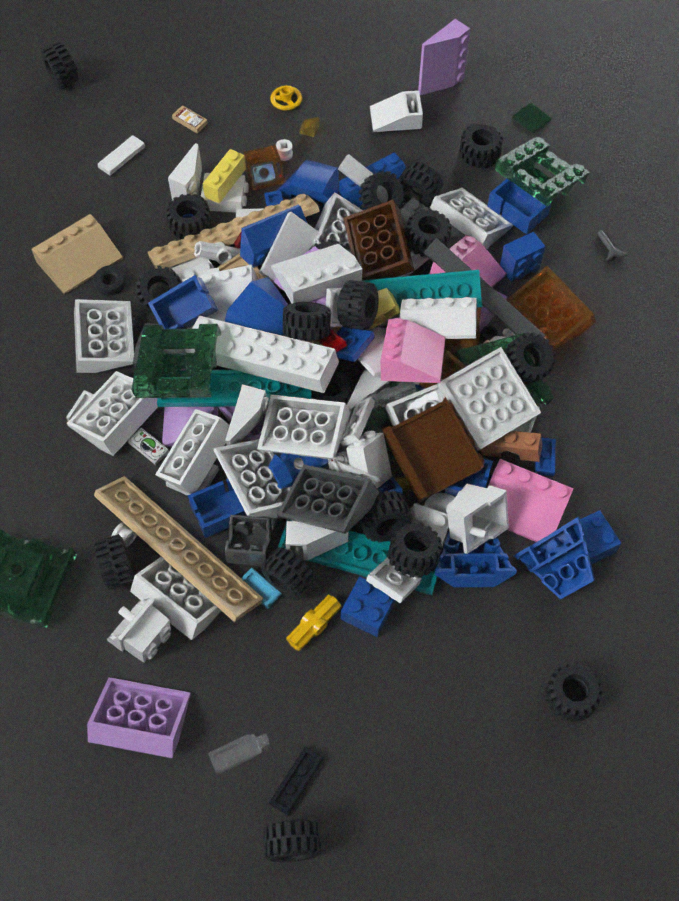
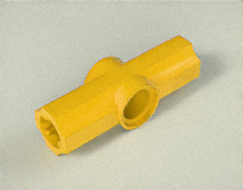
[286,594,341,651]

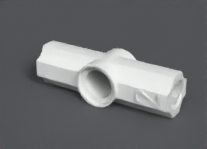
[194,241,240,265]

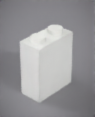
[201,173,249,212]
[346,431,392,488]

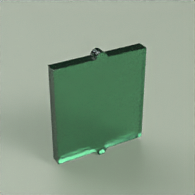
[512,103,551,134]

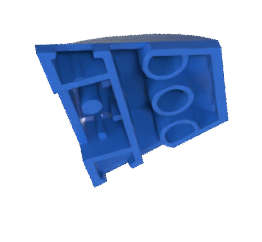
[277,160,339,207]
[225,277,288,336]
[514,517,595,600]
[435,531,517,587]

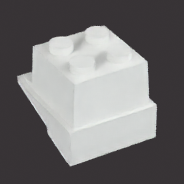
[446,484,509,554]
[107,598,171,663]

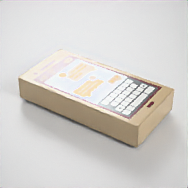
[172,105,208,134]

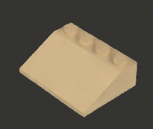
[32,214,123,295]

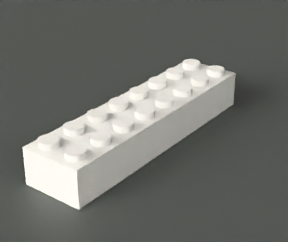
[183,316,339,393]

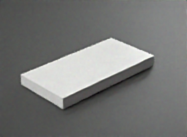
[259,212,318,284]

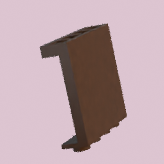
[382,397,485,502]

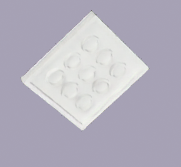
[437,347,541,451]

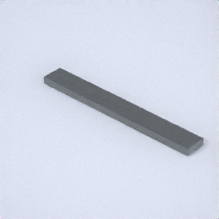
[423,238,545,338]

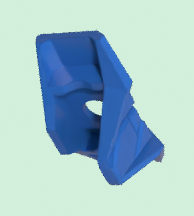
[268,453,329,489]

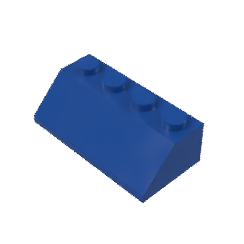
[339,152,406,210]
[240,204,308,268]

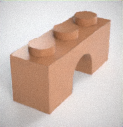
[481,431,542,462]

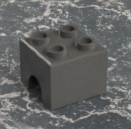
[225,515,272,566]

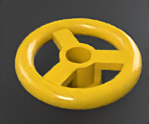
[270,86,302,111]

